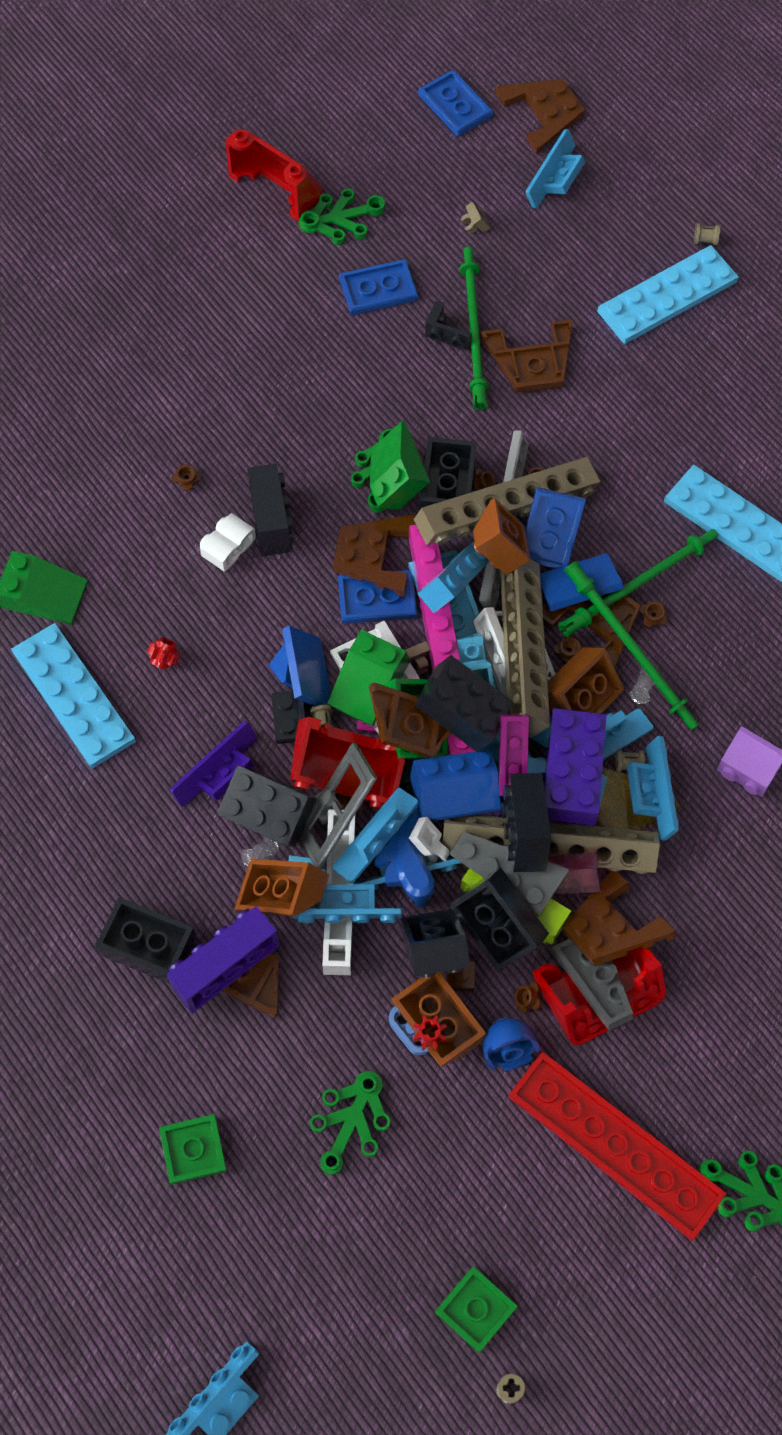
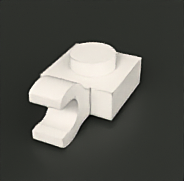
[409,817,450,863]

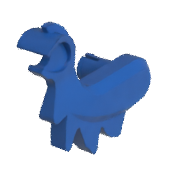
[375,806,435,908]

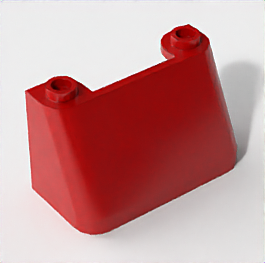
[225,129,323,222]
[290,717,405,809]
[533,947,666,1046]

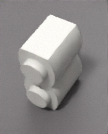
[200,513,256,571]

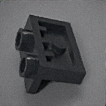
[271,691,310,744]

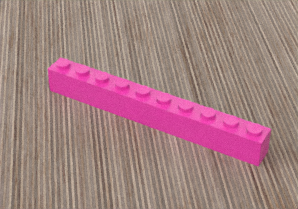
[409,525,475,755]

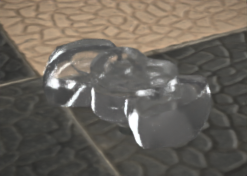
[630,669,655,704]
[241,837,279,867]

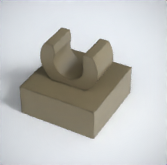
[461,201,491,234]
[406,641,430,676]

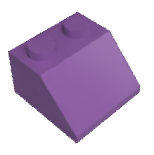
[717,726,782,797]

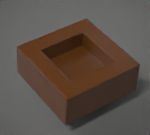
[447,962,475,991]

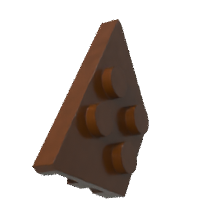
[369,682,451,758]
[222,954,279,1019]

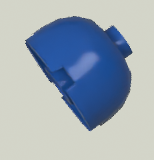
[482,1018,540,1071]

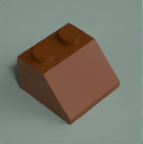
[473,498,531,575]

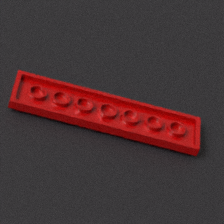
[508,1051,727,1241]

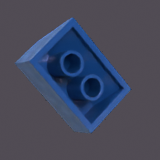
[410,749,501,821]

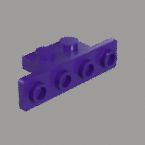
[170,721,257,807]

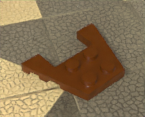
[495,79,585,154]
[481,319,573,393]
[333,514,416,597]
[542,592,641,668]
[562,871,676,966]

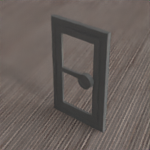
[300,742,377,870]

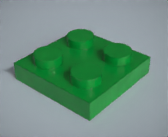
[159,1114,227,1185]
[434,1266,518,1353]

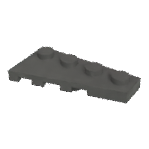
[449,832,570,915]
[552,939,633,1031]

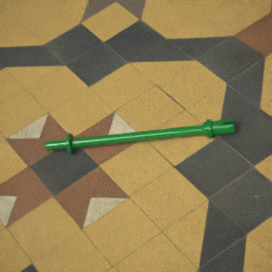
[460,247,489,411]
[558,529,718,637]
[564,561,699,730]

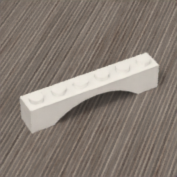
[323,810,355,975]

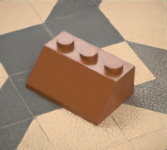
[547,647,624,716]
[234,859,329,917]
[391,972,486,1067]

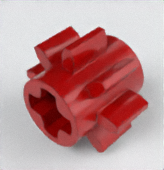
[147,637,181,669]
[413,1015,447,1051]

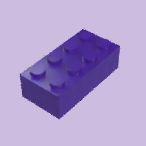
[544,708,607,825]
[166,906,280,1014]

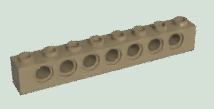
[414,457,600,546]
[500,560,550,738]
[442,815,660,874]

